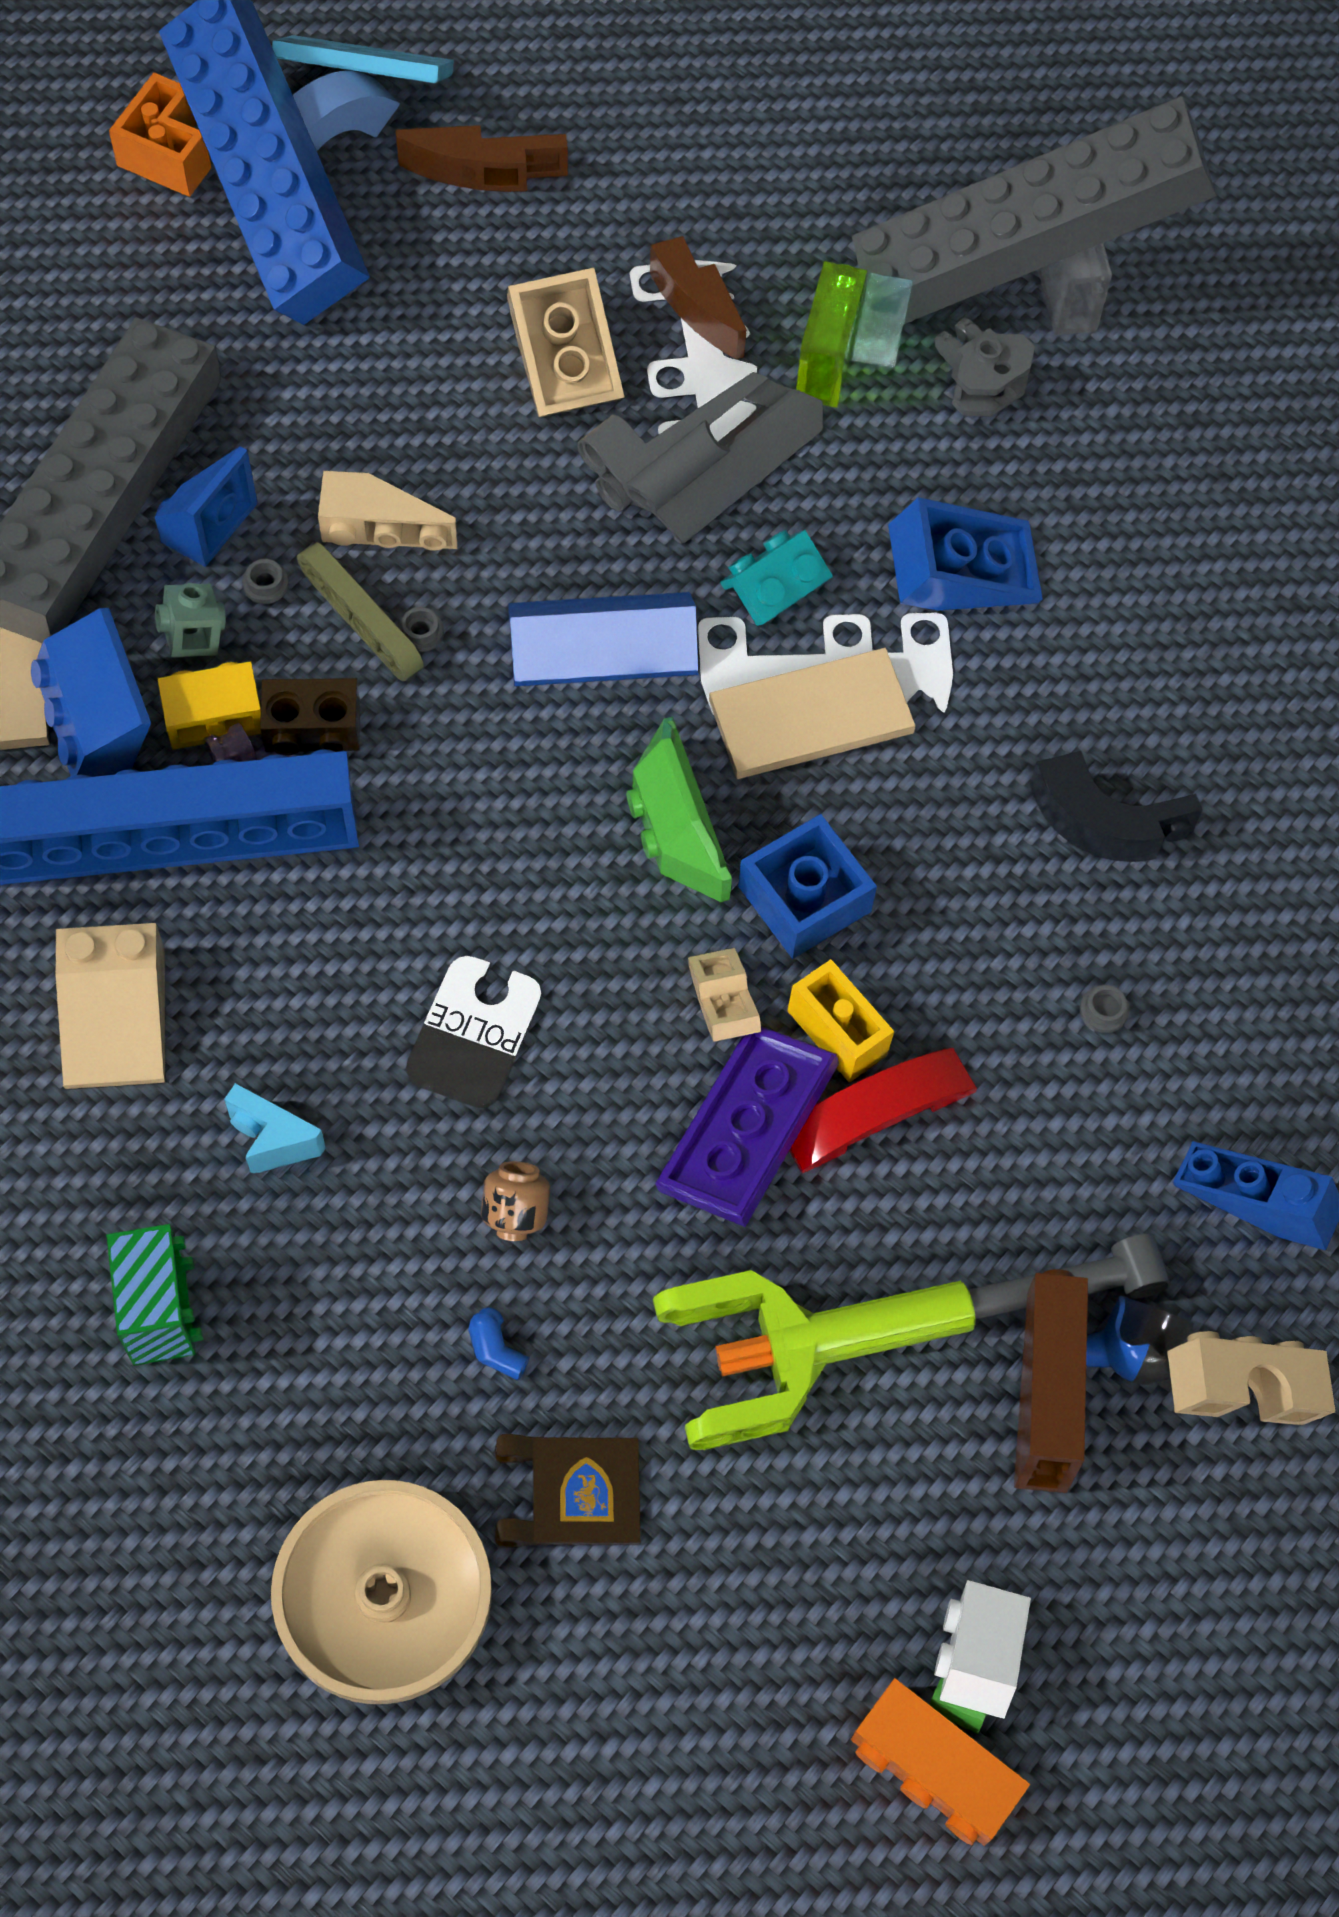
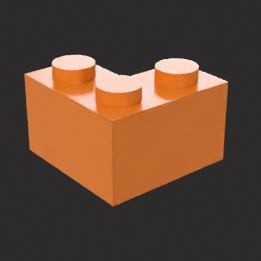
[109,72,212,197]

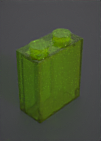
[796,261,867,408]

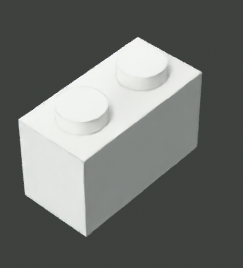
[934,1580,1031,1719]

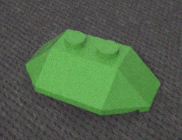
[626,717,732,902]

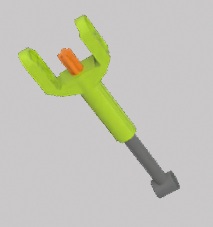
[653,1234,1171,1450]

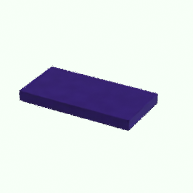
[655,1027,839,1227]

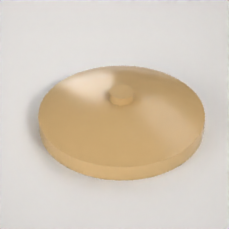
[271,1480,492,1704]

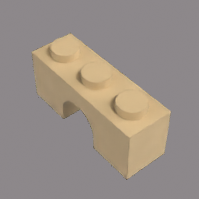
[1167,1331,1335,1425]

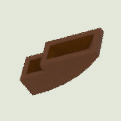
[650,236,747,359]

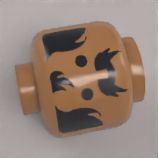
[481,1161,551,1241]

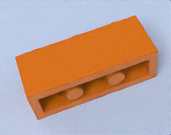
[851,1678,1031,1846]

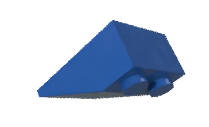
[888,497,1043,611]

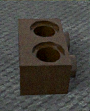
[260,678,360,755]

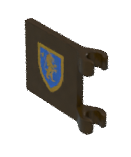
[495,1434,641,1548]

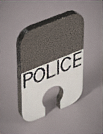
[406,956,541,1108]

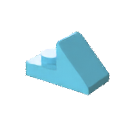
[224,1083,326,1173]

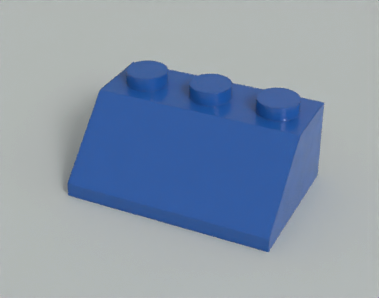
[31,608,151,777]

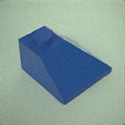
[155,446,258,567]

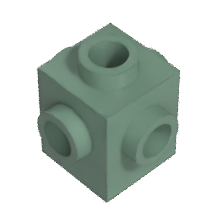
[155,583,226,657]

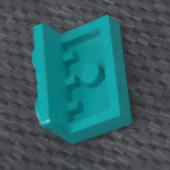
[720,529,833,626]

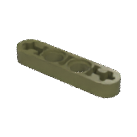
[297,542,424,681]

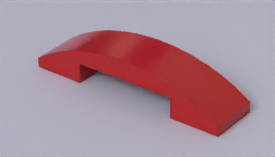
[789,1048,977,1174]

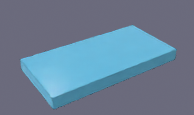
[272,35,454,83]

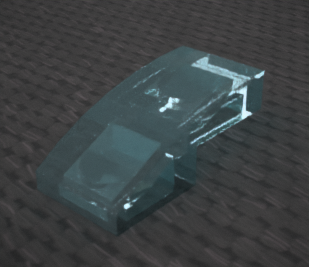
[851,272,913,368]

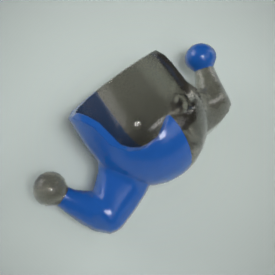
[1086,1296,1194,1392]

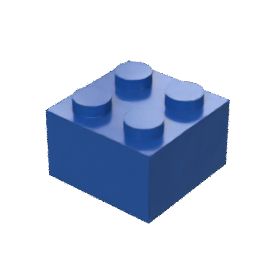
[738,814,877,959]

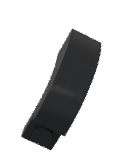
[1029,751,1203,862]

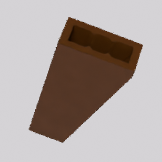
[1014,1269,1088,1493]

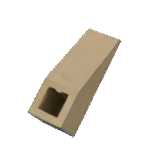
[318,471,458,550]

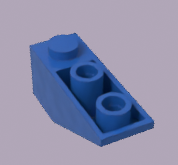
[1173,1141,1339,1250]

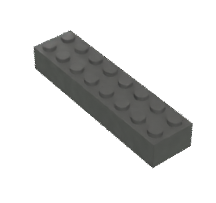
[852,96,1216,331]
[0,317,221,643]

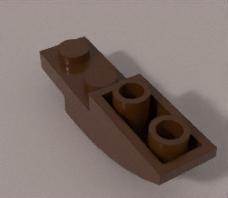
[396,125,568,192]

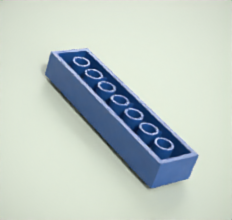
[159,0,370,325]
[0,750,359,885]

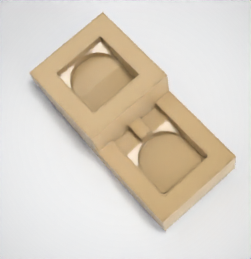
[688,948,761,1042]

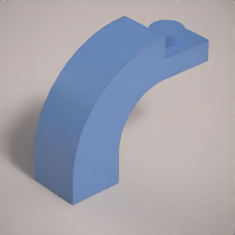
[293,71,400,151]

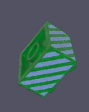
[106,1224,203,1366]

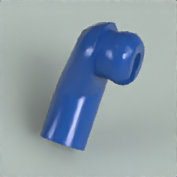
[468,1307,530,1381]

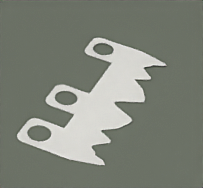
[630,260,757,441]
[698,613,953,715]

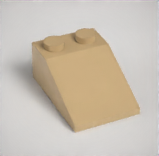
[507,268,624,418]
[55,923,165,1089]

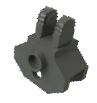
[934,317,1035,417]

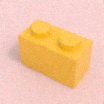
[157,661,261,750]
[787,959,894,1083]

